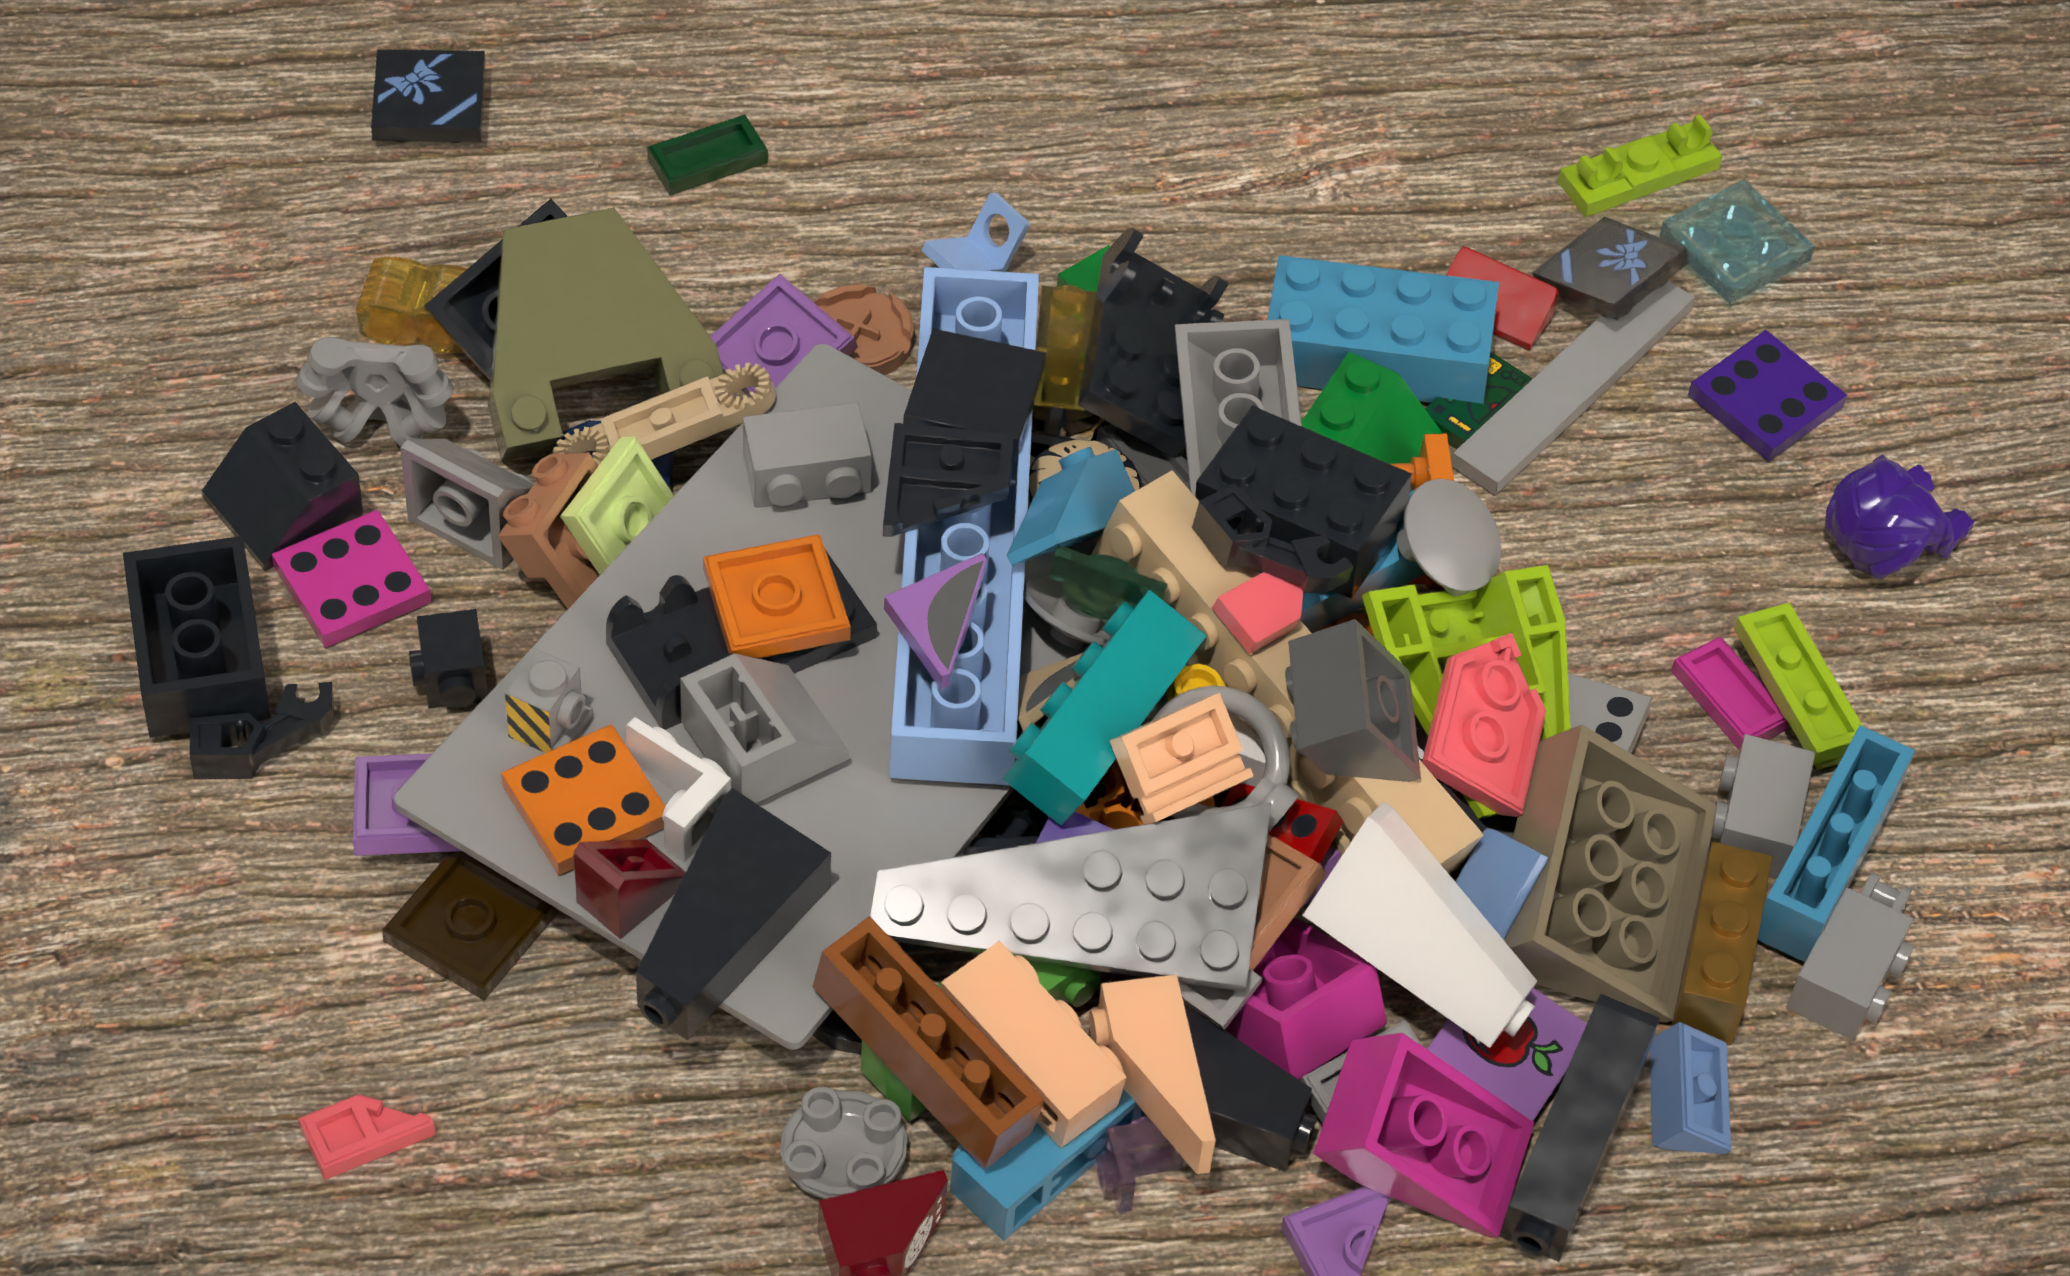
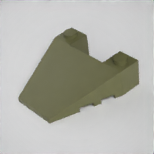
[488,207,724,462]

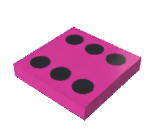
[272,509,431,648]

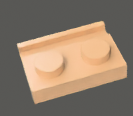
[1109,693,1254,825]

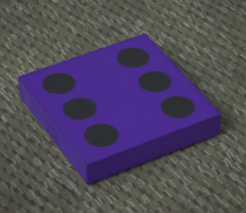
[1688,330,1847,461]

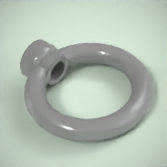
[1152,686,1299,833]

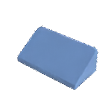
[1456,828,1548,940]
[1649,1022,1731,1154]

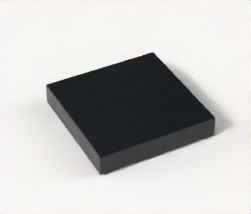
[903,328,1047,453]

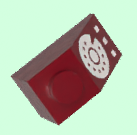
[818,1170,948,1276]

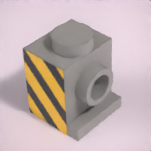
[505,649,593,753]

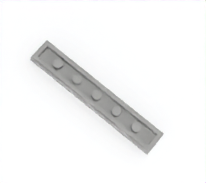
[1451,269,1695,495]

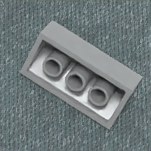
[1175,319,1302,496]

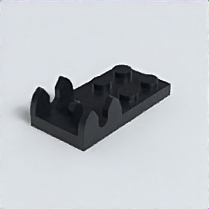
[1078,227,1228,458]
[606,549,877,730]

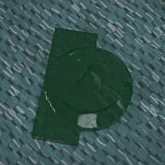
[1048,545,1168,621]

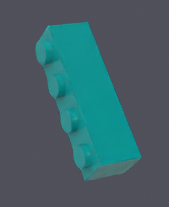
[1002,590,1207,826]

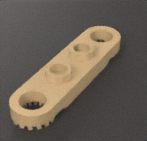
[553,363,776,466]

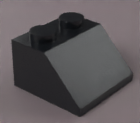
[201,402,364,572]

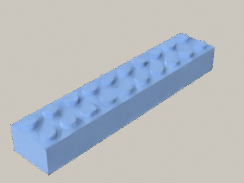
[889,267,1039,785]

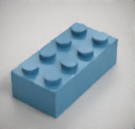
[1267,255,1499,404]

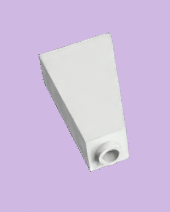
[1303,802,1537,1048]

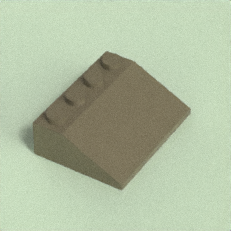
[1504,725,1717,1023]

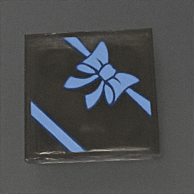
[1532,216,1689,320]

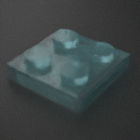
[1659,179,1815,304]

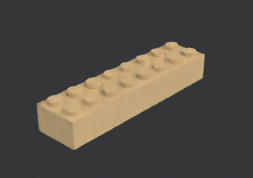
[1086,470,1484,878]

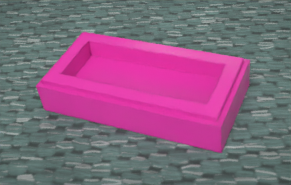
[1671,636,1790,750]

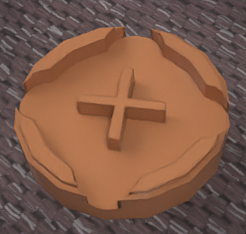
[814,284,914,376]

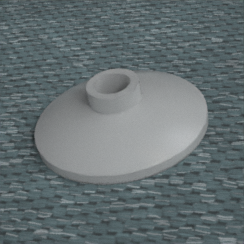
[1024,576,1118,648]

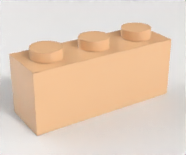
[940,940,1126,1149]

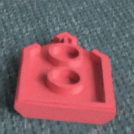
[1422,633,1546,817]

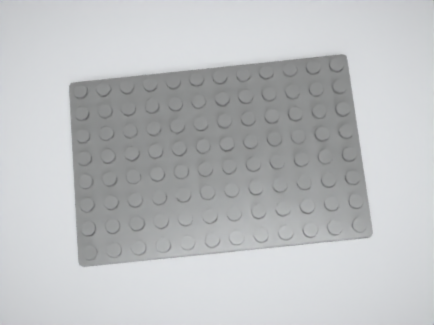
[394,344,1120,1050]

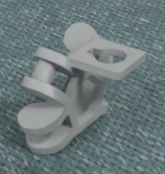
[296,337,453,446]

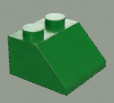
[1301,352,1443,487]

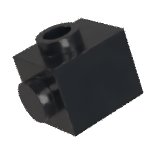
[409,609,487,709]

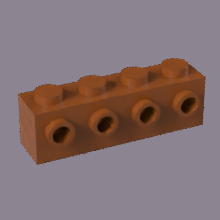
[812,916,1045,1170]

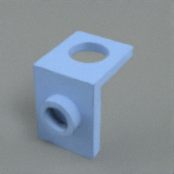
[921,193,1030,272]

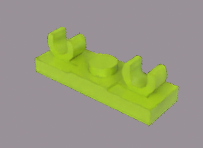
[1557,114,1723,218]
[1734,602,1863,770]

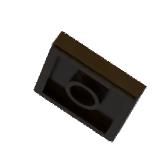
[382,851,558,1000]

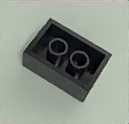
[1195,405,1412,599]
[123,536,271,738]

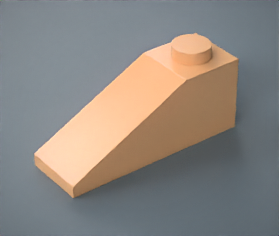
[1089,974,1215,1174]

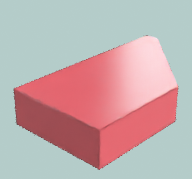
[1212,572,1303,655]
[298,1094,436,1180]

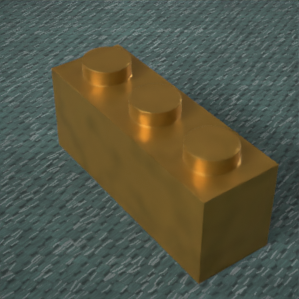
[1671,841,1773,1045]

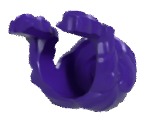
[1825,454,1974,579]

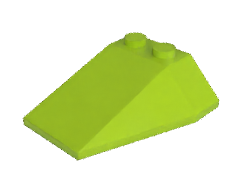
[1362,565,1571,819]

